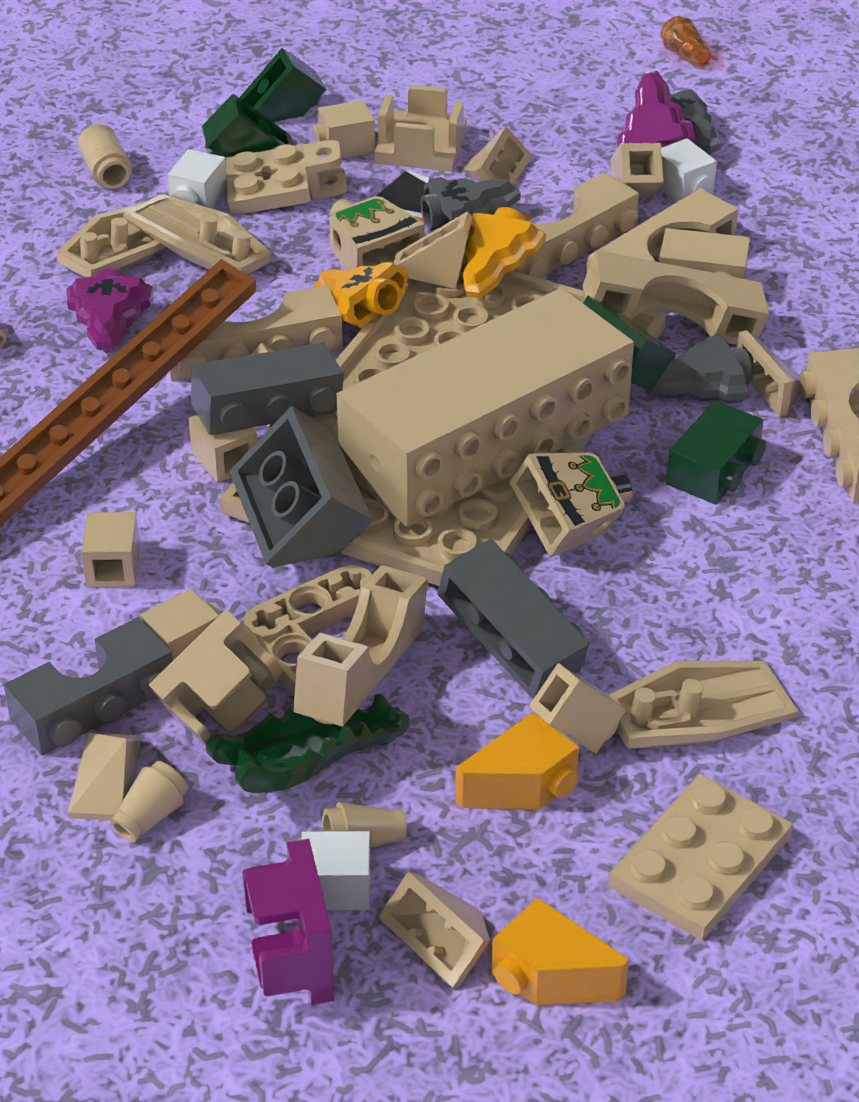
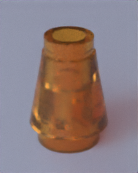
[660,16,712,68]

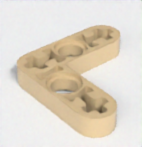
[243,565,372,697]

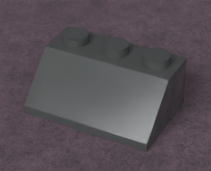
[229,406,373,568]

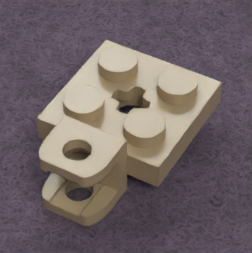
[226,140,348,215]

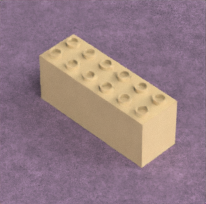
[337,288,634,528]

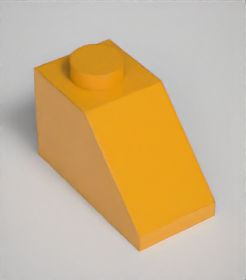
[455,712,579,809]
[491,897,629,1005]

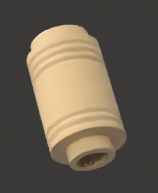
[77,124,132,189]

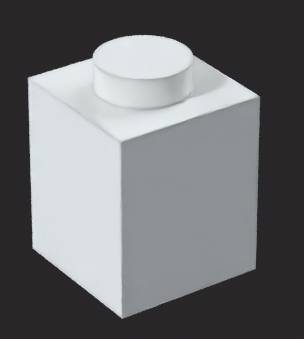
[659,139,717,202]
[167,149,227,209]
[301,831,370,910]

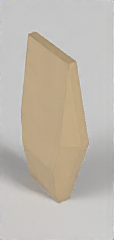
[123,194,272,275]
[57,203,167,277]
[608,661,798,749]

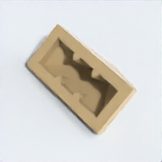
[462,126,532,184]
[394,211,473,289]
[737,330,799,417]
[68,732,141,821]
[378,871,490,988]

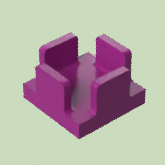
[242,839,335,1005]

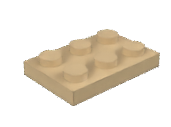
[608,773,793,941]

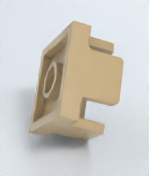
[375,85,467,172]
[149,609,283,746]

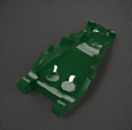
[206,693,411,794]

